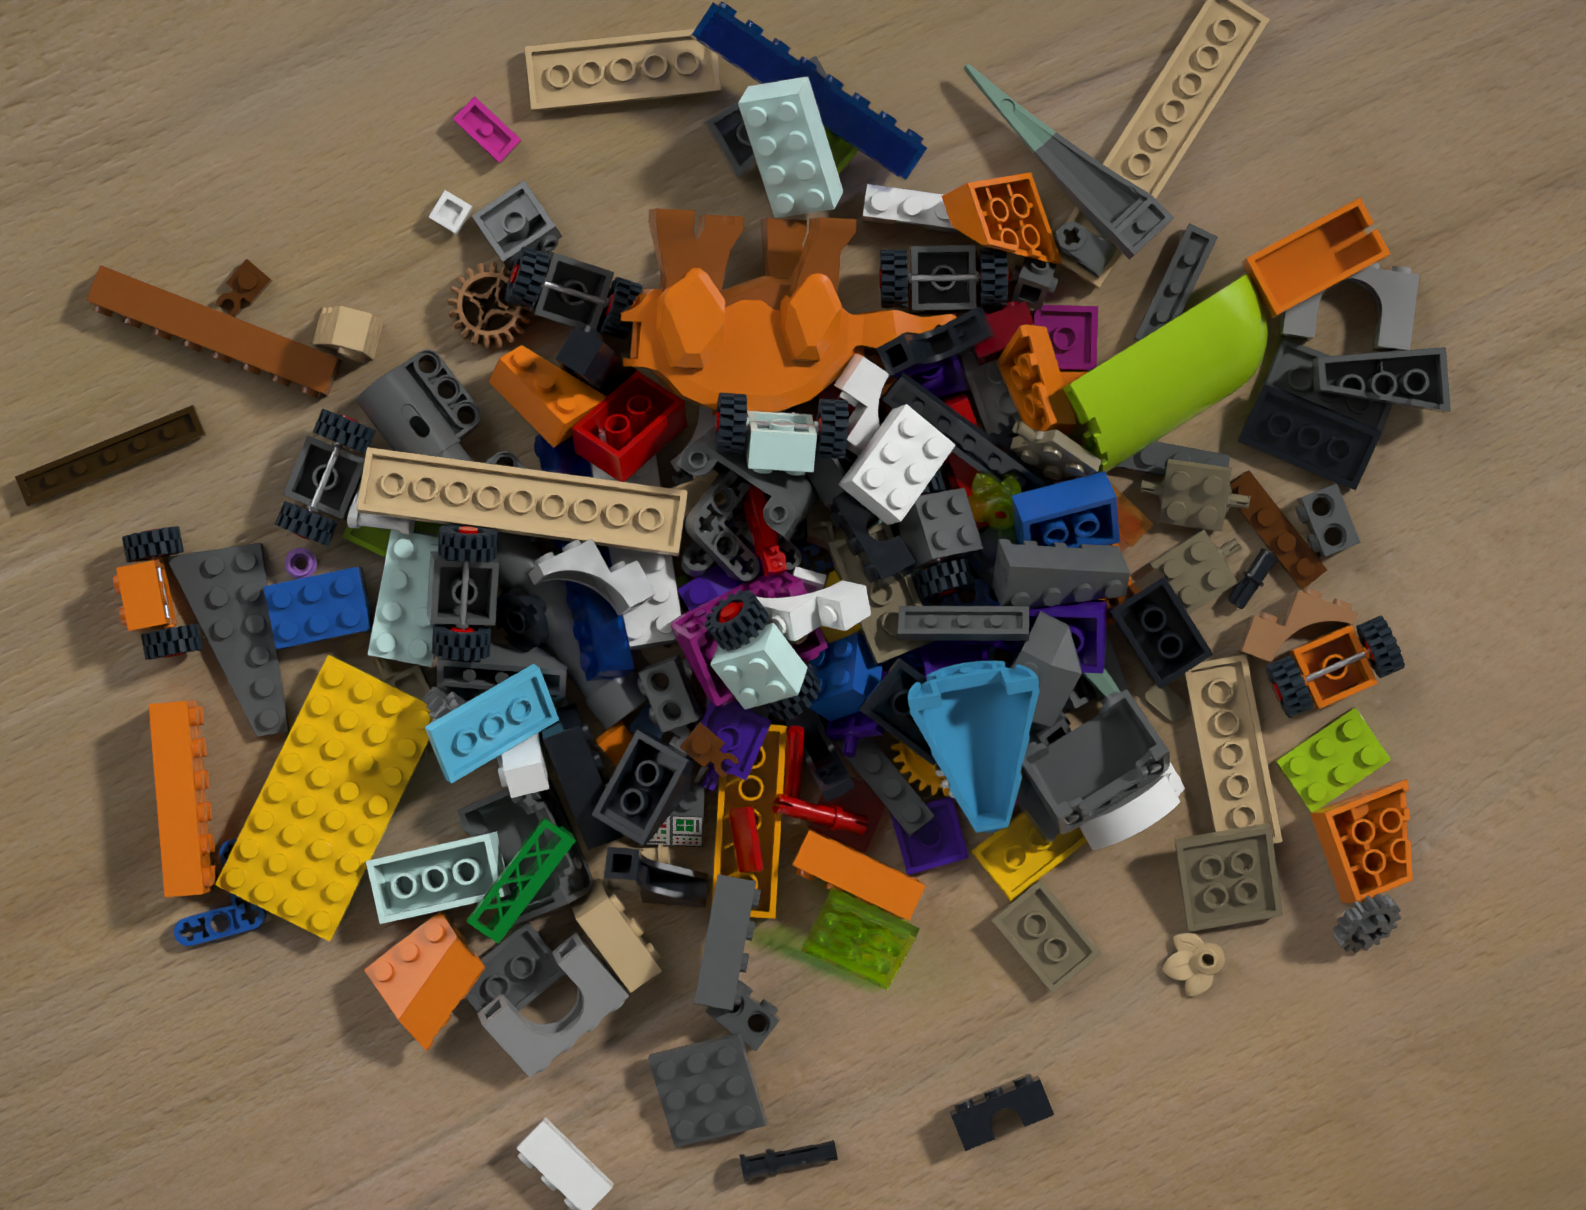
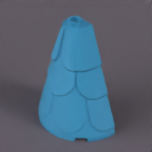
[908,661,1040,833]

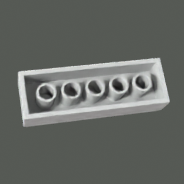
[592,454,682,652]

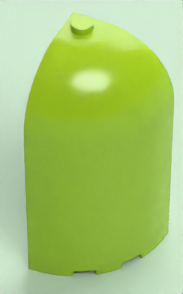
[1063,273,1268,473]

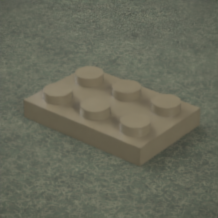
[991,879,1102,994]

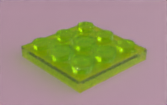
[801,888,920,990]

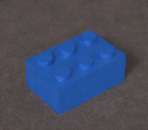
[1012,471,1120,548]
[263,567,373,649]

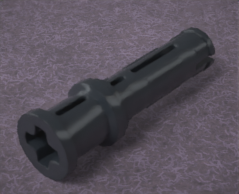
[739,1140,838,1183]

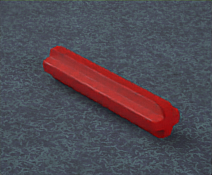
[783,726,804,799]

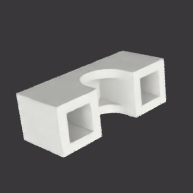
[862,184,957,233]

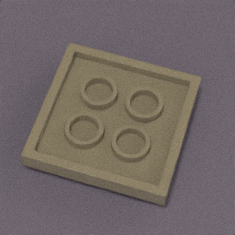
[1174,823,1283,932]

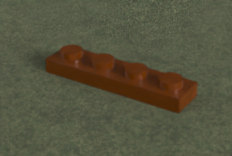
[1230,470,1328,590]

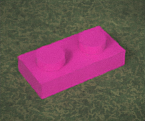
[453,96,522,164]

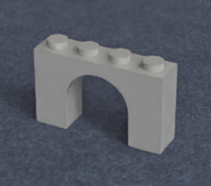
[1279,263,1420,351]
[477,932,629,1078]

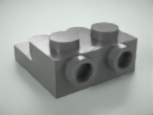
[472,180,563,272]

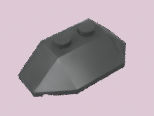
[1010,611,1082,731]
[437,643,567,703]

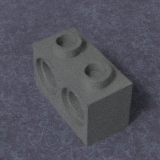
[1295,483,1361,558]
[637,654,703,733]
[705,979,780,1051]

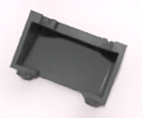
[676,427,819,543]
[1021,689,1170,834]
[457,778,594,926]

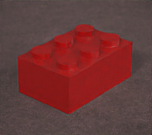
[572,371,687,482]

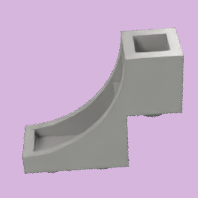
[528,539,656,616]

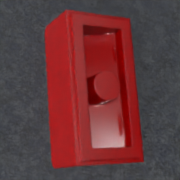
[729,805,764,872]

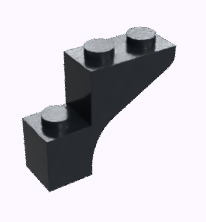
[604,847,709,908]

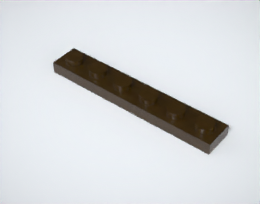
[15,405,206,507]

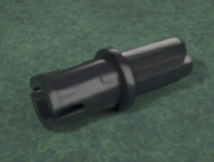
[1228,548,1279,609]

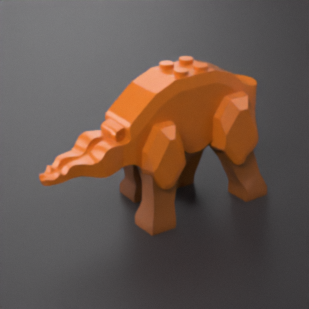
[620,208,959,415]

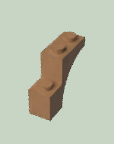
[1238,587,1358,662]

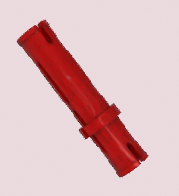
[772,793,868,836]

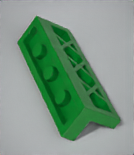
[466,817,576,944]

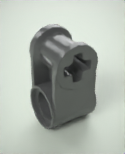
[1054,222,1117,277]

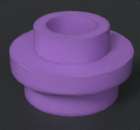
[285,548,317,579]

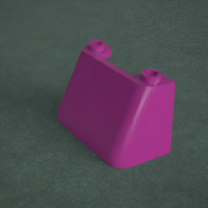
[670,571,828,707]

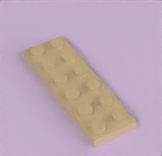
[525,27,721,112]
[1184,654,1283,844]

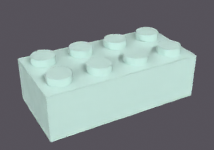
[738,76,843,218]
[368,529,439,667]
[366,831,511,924]

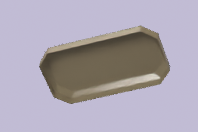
[1145,683,1187,722]

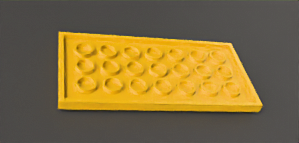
[215,655,433,942]

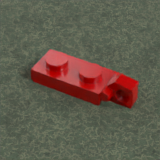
[741,486,787,576]

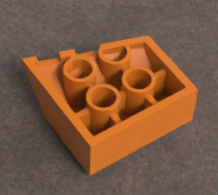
[942,172,1062,264]
[996,324,1077,436]
[489,345,607,448]
[1310,779,1413,903]
[364,911,486,1051]

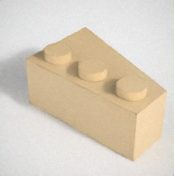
[312,306,383,363]
[570,878,662,993]

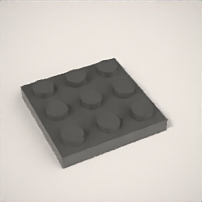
[648,1032,768,1147]

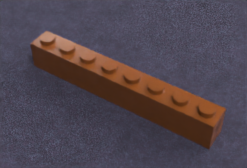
[86,265,342,398]

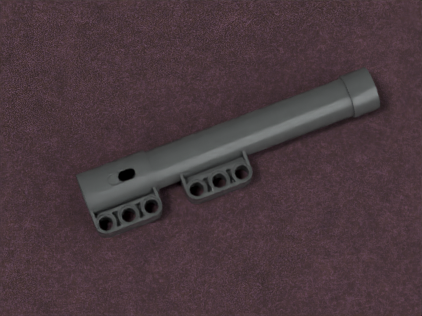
[355,350,648,730]

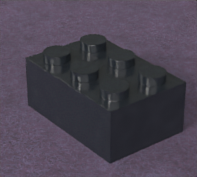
[1106,569,1214,689]

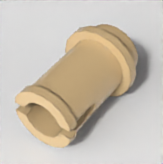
[630,844,670,865]

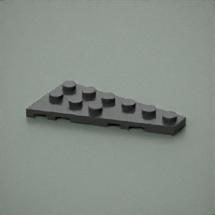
[166,543,290,736]

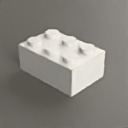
[838,404,955,525]

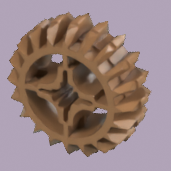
[447,262,531,349]

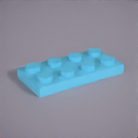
[425,664,559,784]

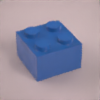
[809,633,882,721]

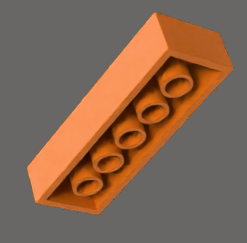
[148,700,218,898]

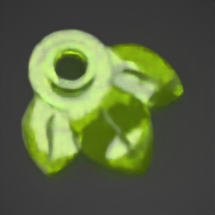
[967,473,1022,530]

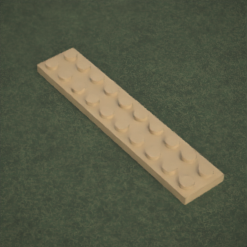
[1057,0,1270,289]
[357,447,688,556]

